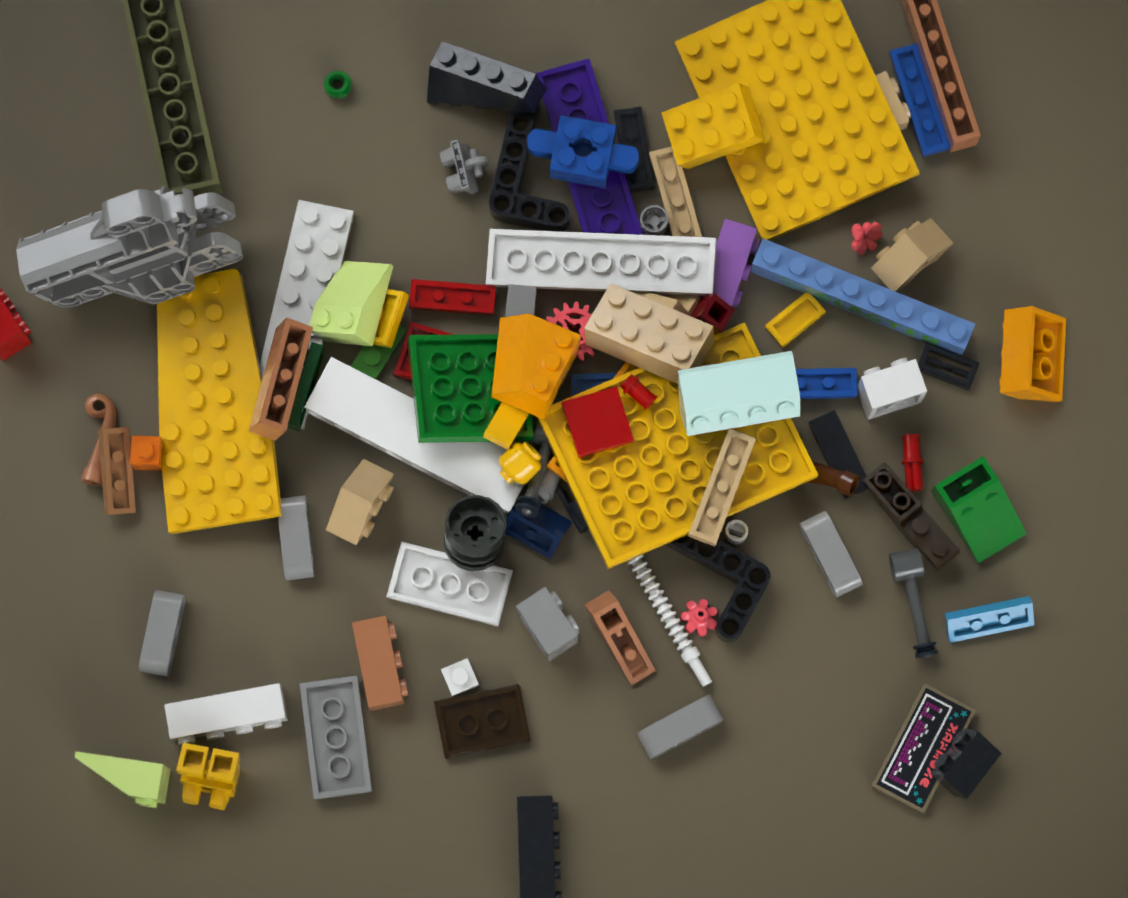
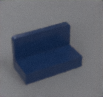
[505,495,572,560]

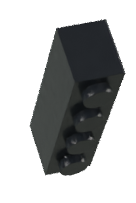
[517,795,562,898]

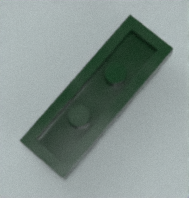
[288,342,325,432]

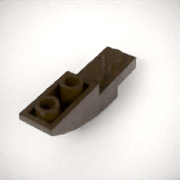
[863,462,960,571]

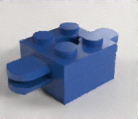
[527,115,639,188]

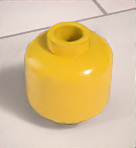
[499,441,542,485]

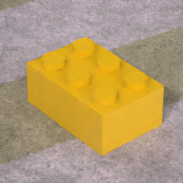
[661,83,765,169]

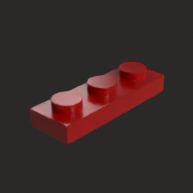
[409,279,497,316]

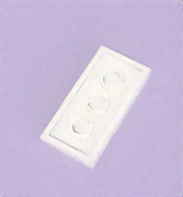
[386,541,513,627]

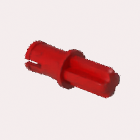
[901,434,924,492]

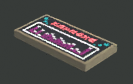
[871,683,976,814]

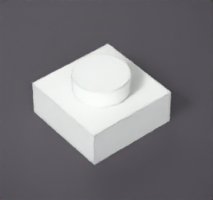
[441,658,479,697]

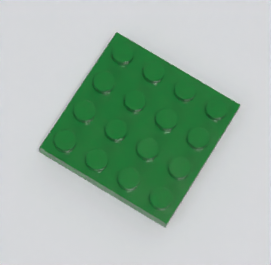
[408,334,534,443]

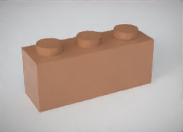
[352,615,408,711]

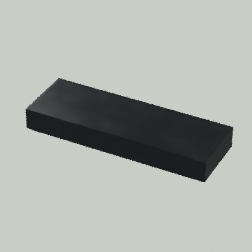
[613,106,655,193]
[808,410,868,500]

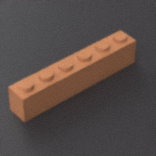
[901,0,981,153]

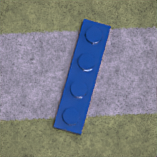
[889,43,950,157]

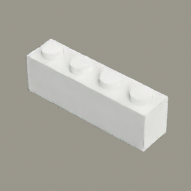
[164,683,288,745]

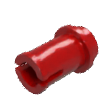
[620,374,658,411]

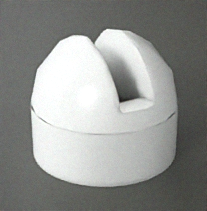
[724,520,748,545]

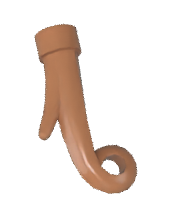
[81,393,117,487]

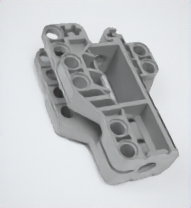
[16,186,243,308]

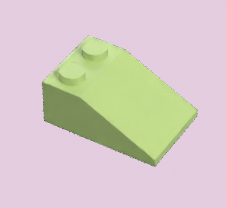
[309,261,393,346]
[75,752,171,808]

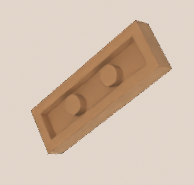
[98,427,136,515]

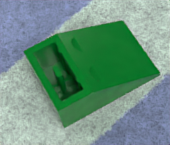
[931,456,1027,564]

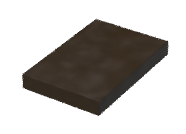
[434,684,531,759]

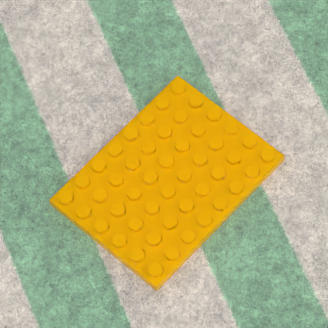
[675,0,920,241]
[537,322,818,569]

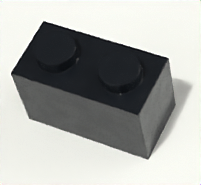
[930,729,1002,799]

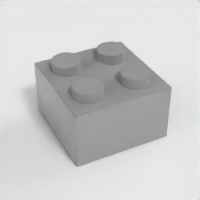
[516,587,579,661]

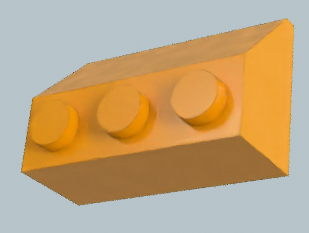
[1000,306,1067,402]

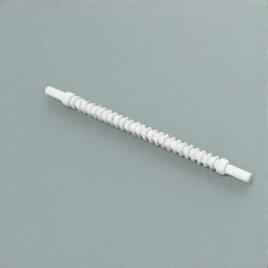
[628,554,713,687]

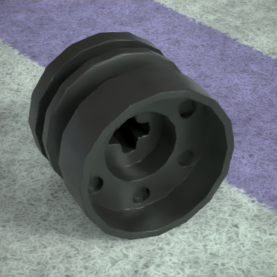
[444,495,507,571]

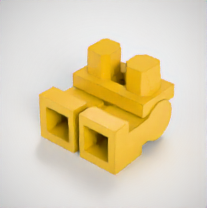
[176,742,240,810]

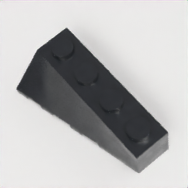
[427,41,547,113]

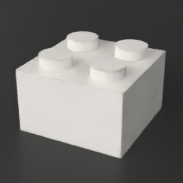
[857,358,927,420]

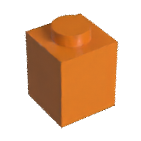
[130,435,163,471]

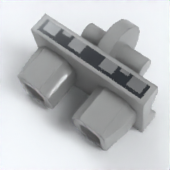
[440,139,489,194]

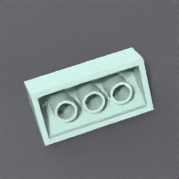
[678,351,800,436]

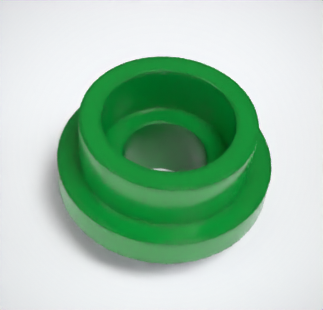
[324,71,352,99]

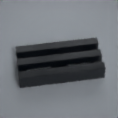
[918,342,980,391]

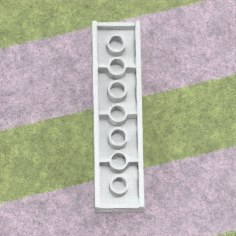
[304,357,524,515]

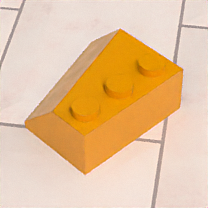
[491,313,581,419]

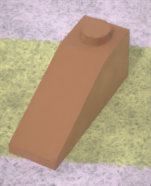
[584,590,656,686]

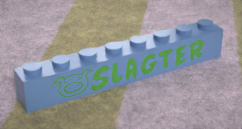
[750,238,975,356]

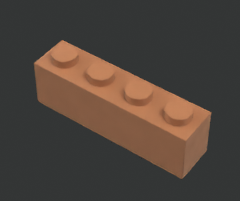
[248,318,313,441]

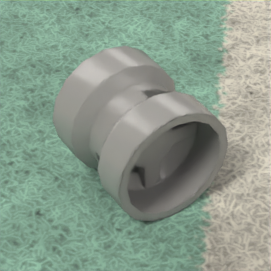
[640,205,668,236]

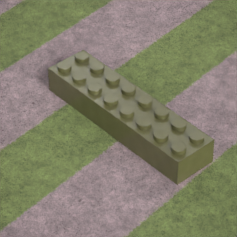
[122,0,224,197]

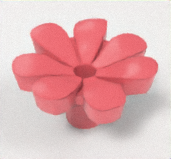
[851,222,883,255]
[680,599,718,636]

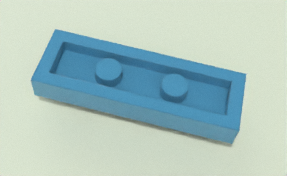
[945,596,1034,643]

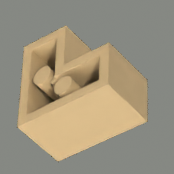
[871,218,953,292]
[326,459,394,545]

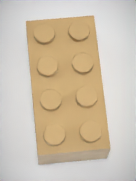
[584,283,714,384]

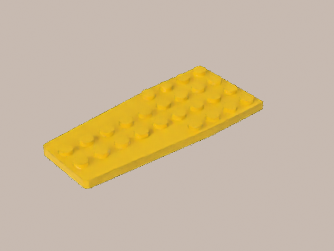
[157,269,282,534]

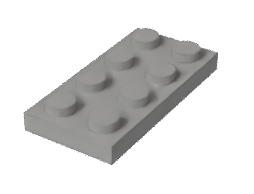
[300,675,372,800]

